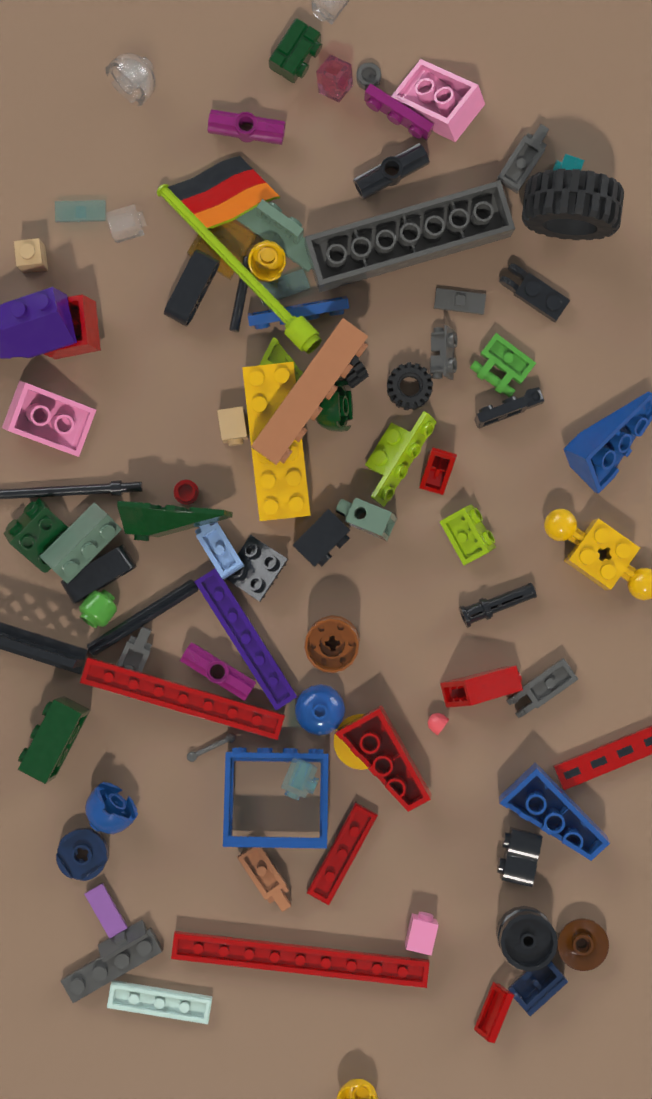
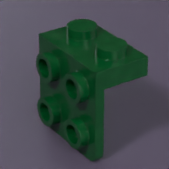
[4,498,69,573]

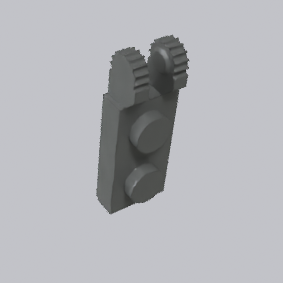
[506,658,578,718]

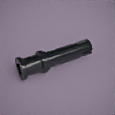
[459,583,537,628]

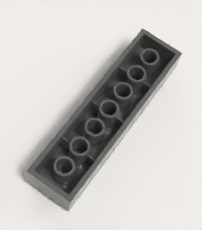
[305,180,515,293]

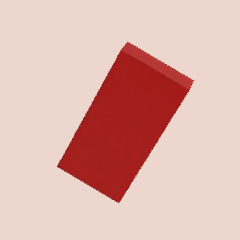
[474,982,514,1043]

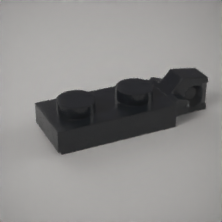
[474,387,544,429]

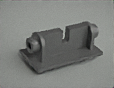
[430,325,458,380]

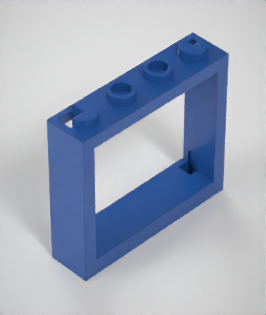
[223,747,329,849]

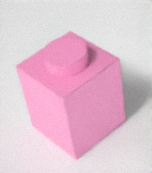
[405,912,438,955]

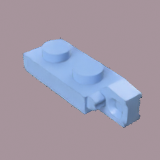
[195,522,244,579]

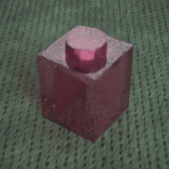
[316,54,353,102]

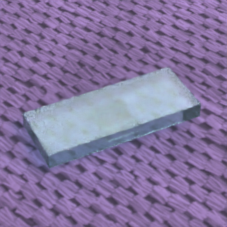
[55,200,106,223]
[262,269,310,306]

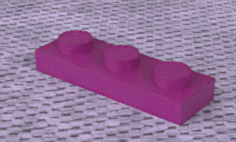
[364,83,434,141]

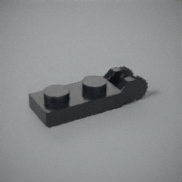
[499,263,570,322]

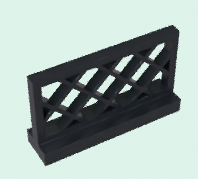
[0,622,89,674]

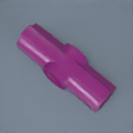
[207,109,286,145]
[180,642,256,701]

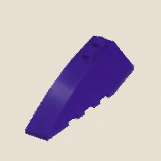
[0,287,77,359]

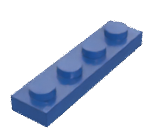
[248,296,349,329]

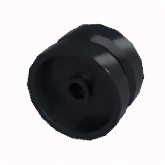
[496,906,558,972]

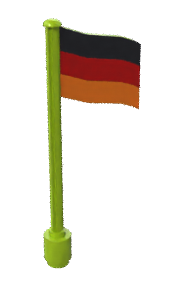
[157,156,322,354]

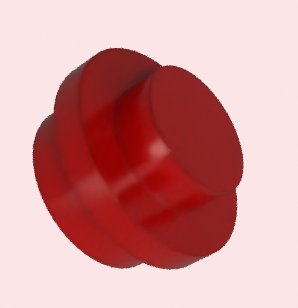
[174,479,199,505]

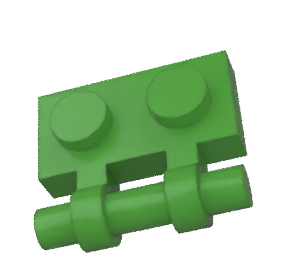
[470,333,536,397]

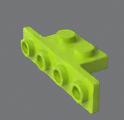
[365,411,436,507]

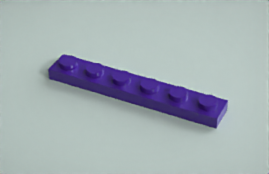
[194,568,298,710]

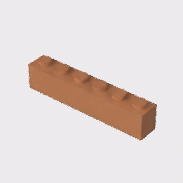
[251,318,368,465]

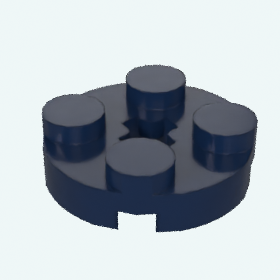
[56,828,109,881]

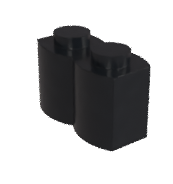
[497,827,543,887]

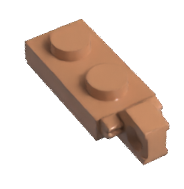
[237,847,291,912]

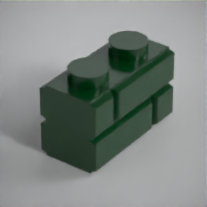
[269,18,323,83]

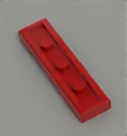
[307,802,378,905]

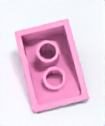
[391,59,485,142]
[2,381,96,457]

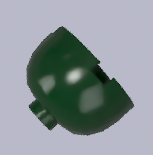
[316,380,353,432]

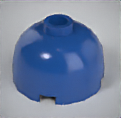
[295,684,345,736]
[85,782,138,834]

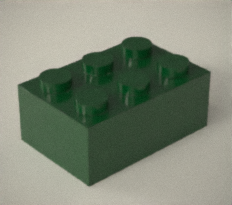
[18,696,90,784]

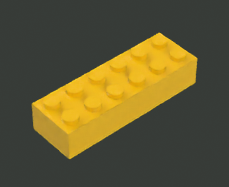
[242,362,311,521]

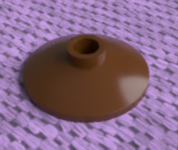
[557,918,609,971]

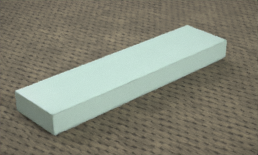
[107,980,213,1024]

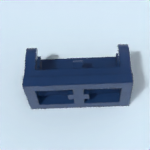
[508,961,568,1016]

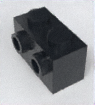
[293,509,350,567]

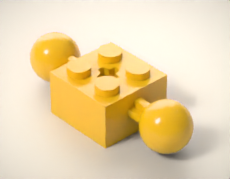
[544,509,652,600]

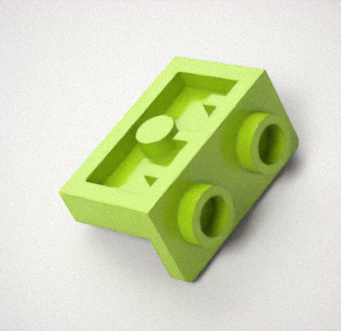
[439,504,496,565]

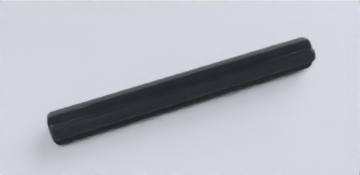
[87,580,199,656]

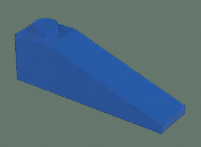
[563,391,652,494]

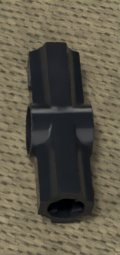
[353,143,430,200]

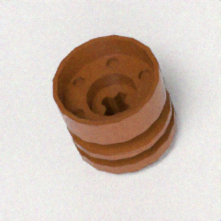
[304,615,360,673]

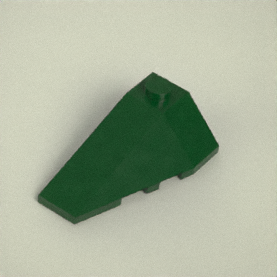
[117,501,233,541]

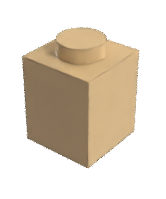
[14,238,48,274]
[217,406,248,446]

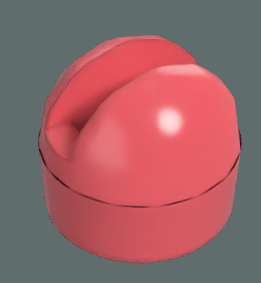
[428,713,449,736]

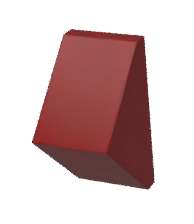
[419,447,457,495]

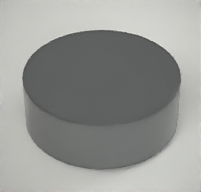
[356,63,381,90]

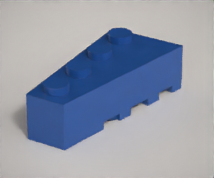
[499,762,610,861]

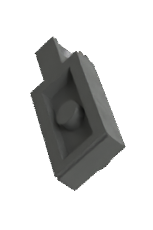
[496,124,549,194]
[117,626,152,698]

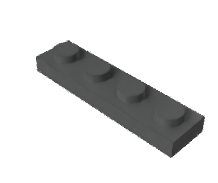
[61,927,163,1003]

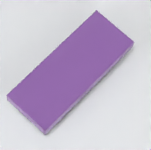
[85,883,128,939]

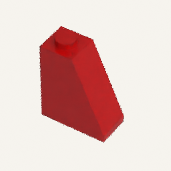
[440,665,523,708]

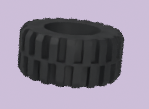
[522,169,624,240]

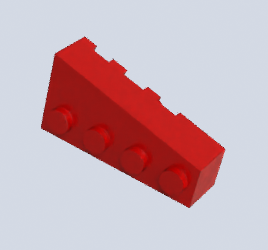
[335,705,432,812]

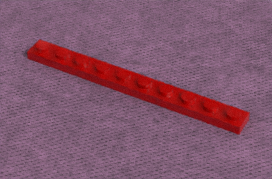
[171,931,430,988]

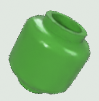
[79,589,117,628]

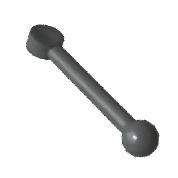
[187,733,236,762]

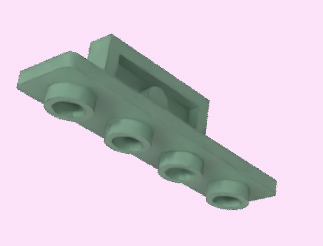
[235,199,312,272]

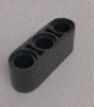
[164,249,220,327]
[61,545,137,604]

